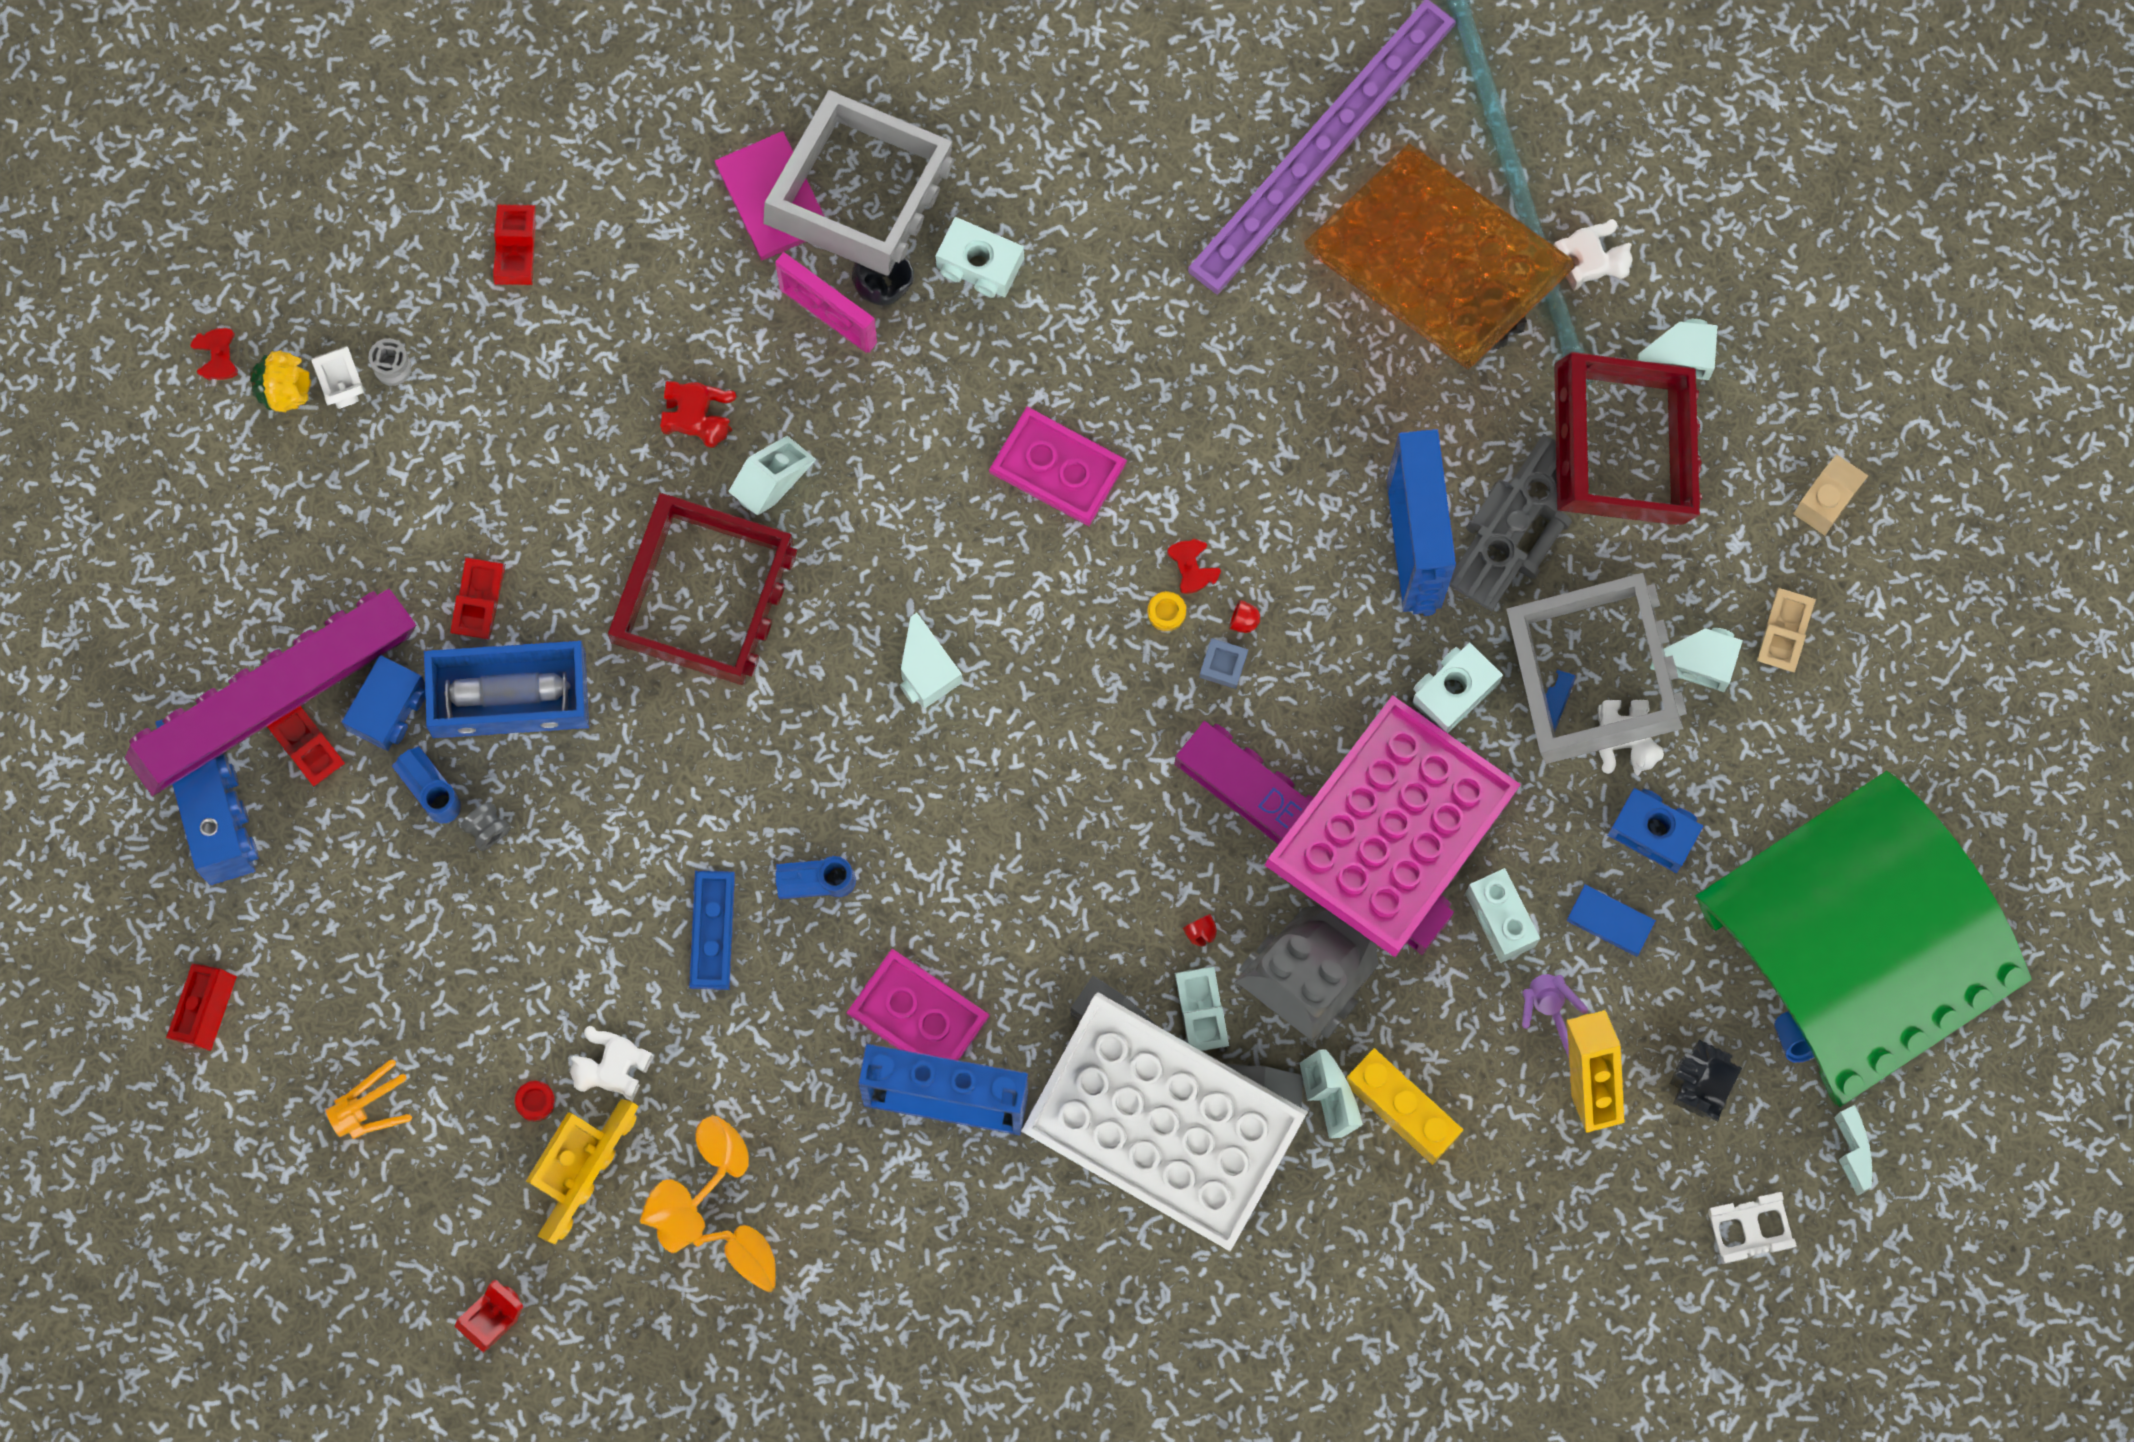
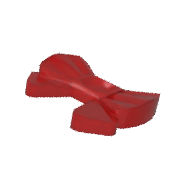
[190,328,238,380]
[1167,539,1221,594]

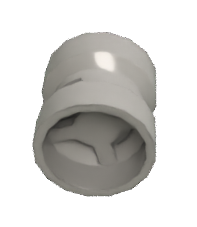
[369,339,412,386]

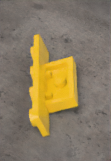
[526,1099,639,1244]

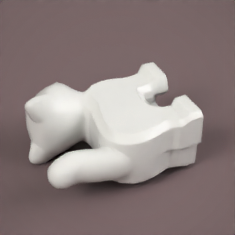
[1553,219,1633,291]
[1598,700,1664,776]
[570,1026,654,1101]

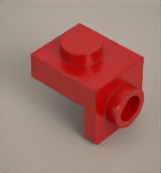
[454,1280,523,1353]

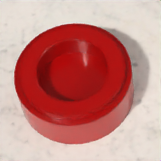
[514,1081,556,1122]

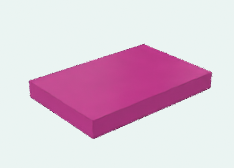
[714,131,825,261]
[775,252,877,353]
[989,407,1127,527]
[846,949,990,1061]

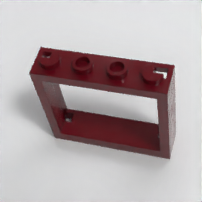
[1554,352,1703,525]
[608,492,797,686]

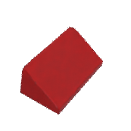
[166,963,237,1051]

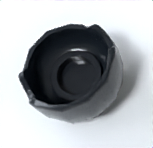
[852,258,914,306]

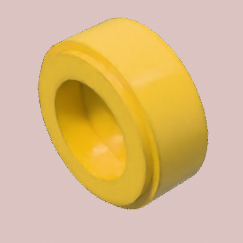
[1147,591,1186,631]

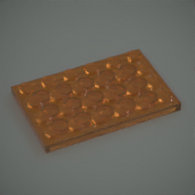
[1304,143,1575,370]

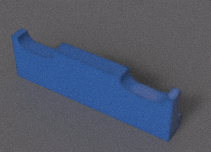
[1534,670,1576,732]

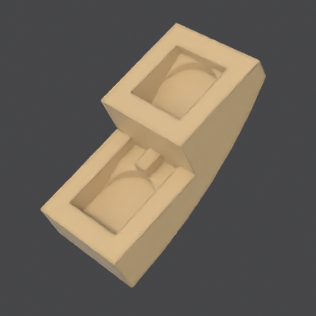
[1757,588,1816,673]

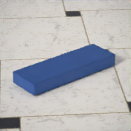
[689,871,735,990]

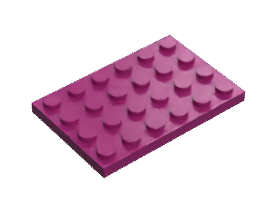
[1264,695,1521,957]

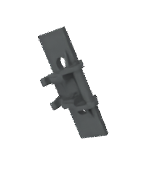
[1449,433,1589,612]

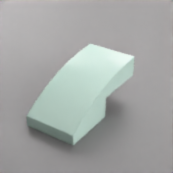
[1174,966,1229,1051]
[1299,1050,1363,1138]
[1834,1105,1872,1196]

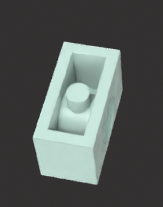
[936,217,1024,298]
[1412,643,1503,733]
[1465,868,1541,963]

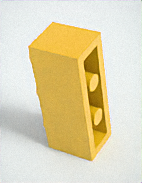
[1567,1010,1625,1133]
[1346,1048,1464,1165]

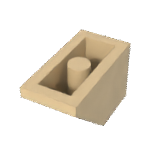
[1794,454,1868,535]

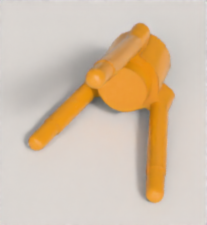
[325,1059,412,1139]

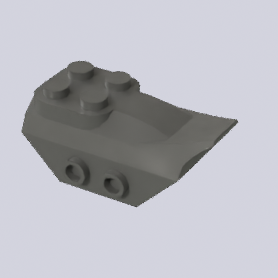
[1235,905,1379,1047]

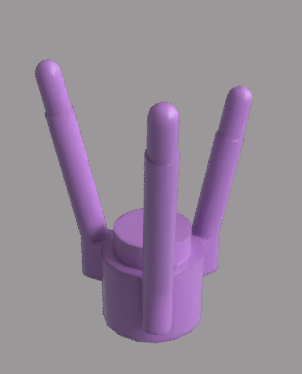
[1522,974,1588,1058]

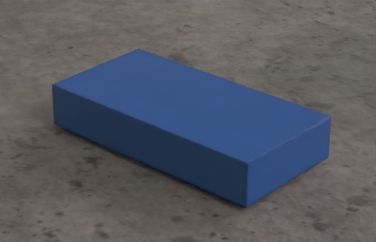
[1566,885,1656,957]

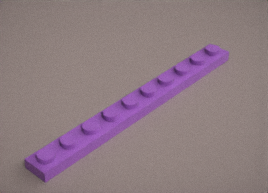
[1188,0,1455,295]

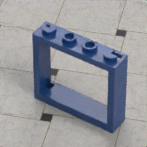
[1386,429,1456,616]
[858,1044,1028,1136]

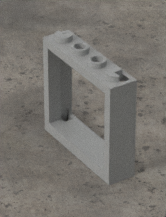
[763,90,955,276]
[1506,573,1687,764]

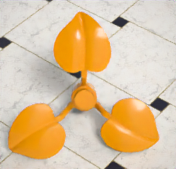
[640,1115,776,1292]

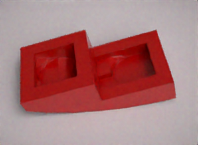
[493,204,536,285]
[450,557,506,640]
[267,706,345,787]

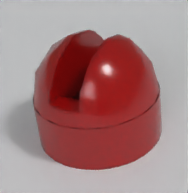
[1229,600,1260,633]
[1183,914,1217,947]

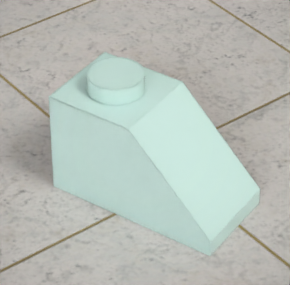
[1636,319,1718,380]
[728,436,816,515]
[900,613,962,709]
[1650,628,1743,692]

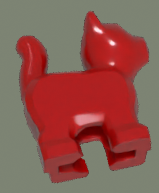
[660,381,736,448]

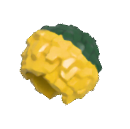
[250,350,312,413]

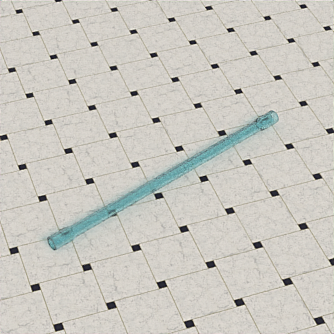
[1446,0,1594,385]

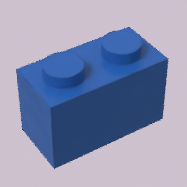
[342,655,425,752]

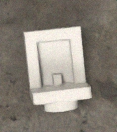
[311,346,364,408]

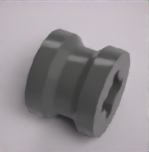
[460,802,511,851]

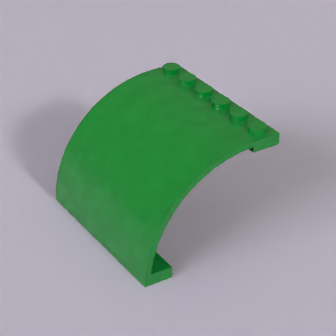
[1695,770,2032,1108]

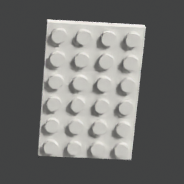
[1021,992,1308,1251]

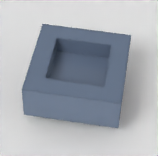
[1199,638,1248,689]

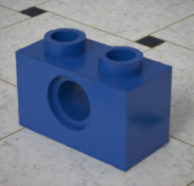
[1607,788,1704,874]

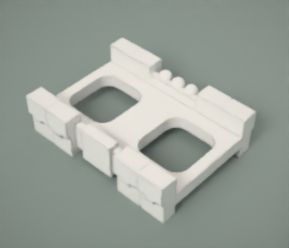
[1708,1192,1796,1264]

